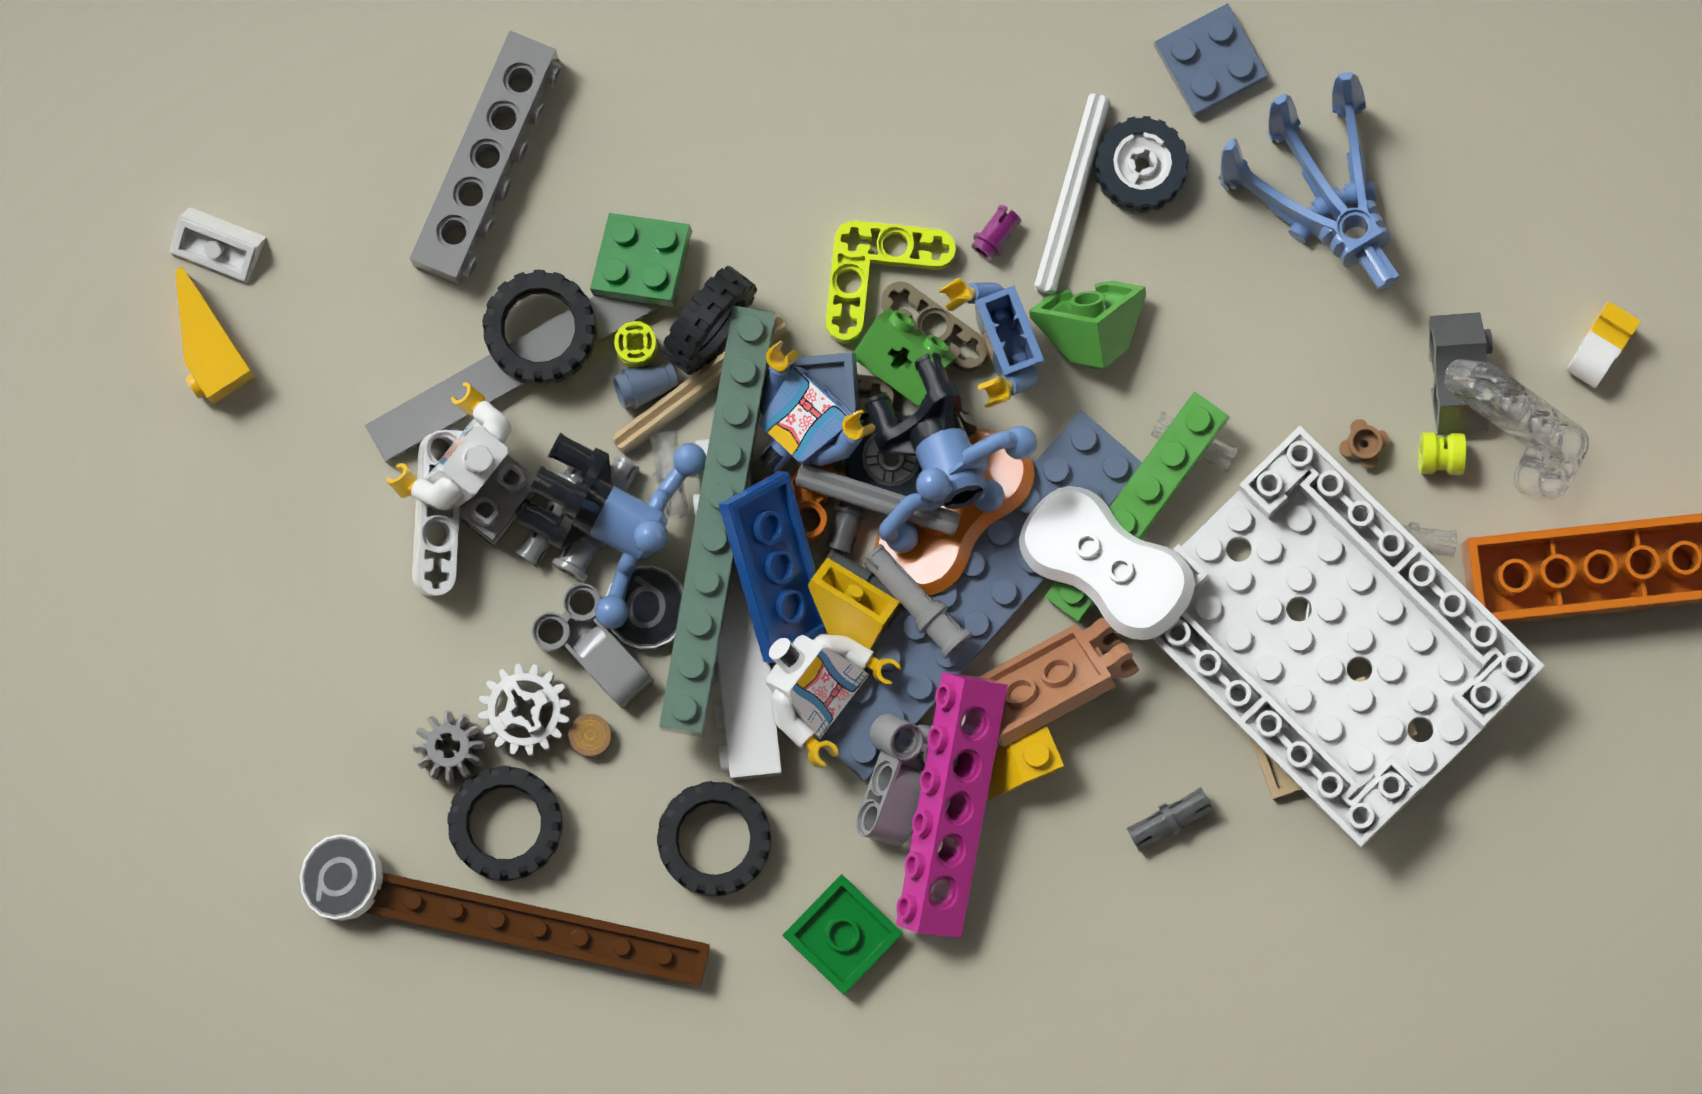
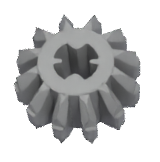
[413,711,486,784]

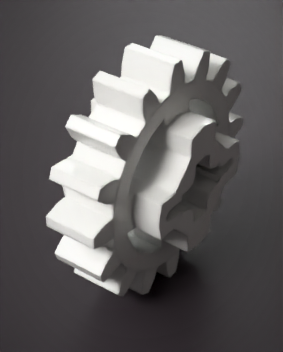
[478,663,571,757]

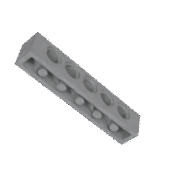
[409,30,562,286]

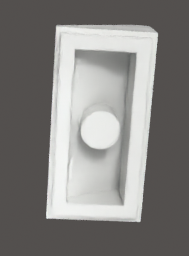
[169,208,266,283]

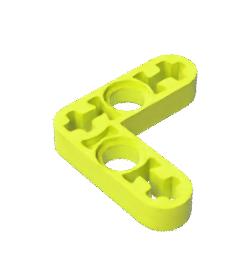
[826,221,956,344]

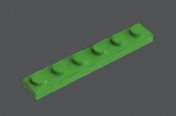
[1045,391,1230,623]

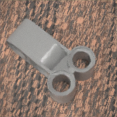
[531,583,653,709]
[856,713,957,847]

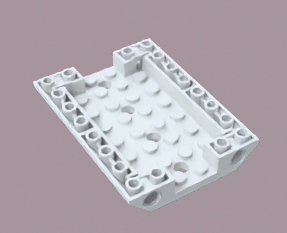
[1153,426,1545,848]

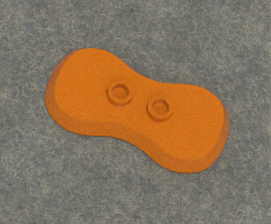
[874,429,1035,596]

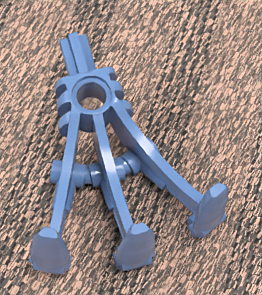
[1218,72,1400,290]

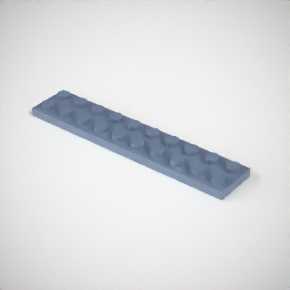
[814,410,1142,782]

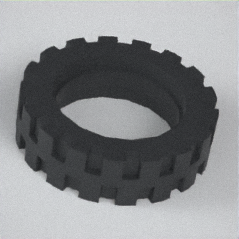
[661,266,757,375]
[482,269,597,386]
[447,766,563,881]
[657,781,771,896]

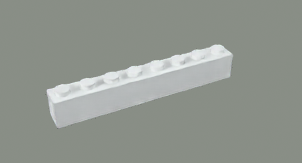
[691,439,782,781]

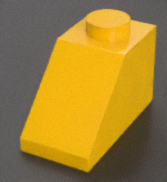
[808,557,899,650]
[986,727,1064,802]

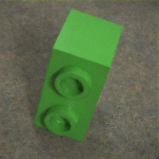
[853,308,956,406]

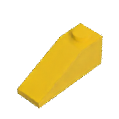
[175,266,256,405]

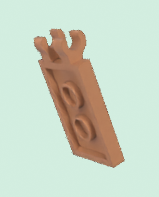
[979,617,1139,748]

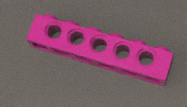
[896,672,1008,938]

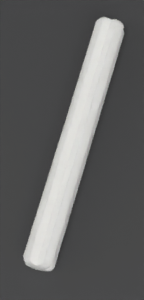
[1034,94,1110,294]

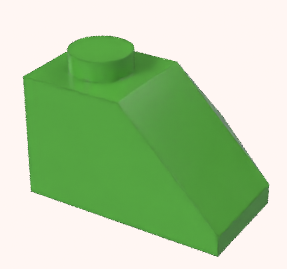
[1029,281,1146,369]

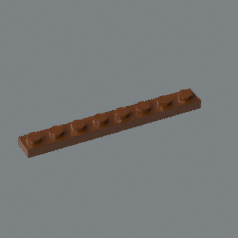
[366,872,710,986]

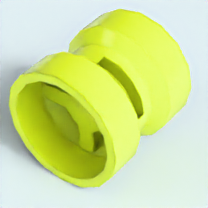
[614,321,658,368]
[1418,432,1466,475]

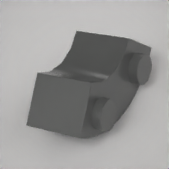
[1429,312,1497,435]

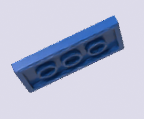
[718,471,827,663]

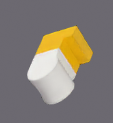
[1566,301,1641,388]

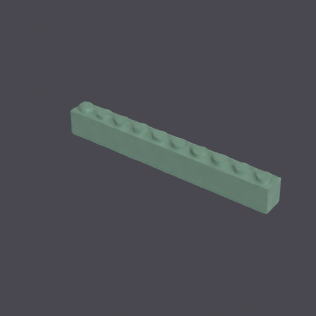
[659,305,776,738]

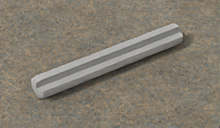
[795,464,960,535]

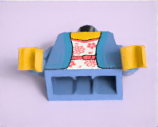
[939,278,1044,408]
[759,341,875,472]

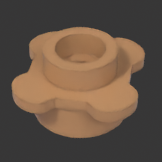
[1339,419,1389,469]

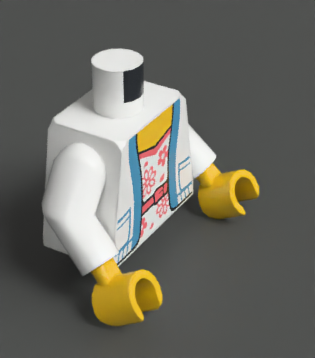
[386,382,511,510]
[766,634,901,768]

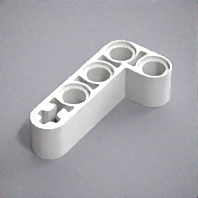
[412,430,463,596]

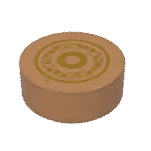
[569,714,612,757]

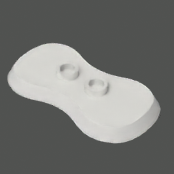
[1019,486,1195,640]

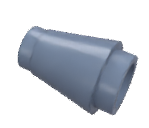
[613,363,679,409]

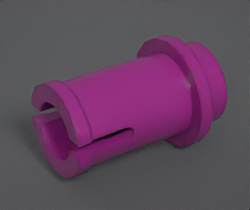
[971,205,1021,260]

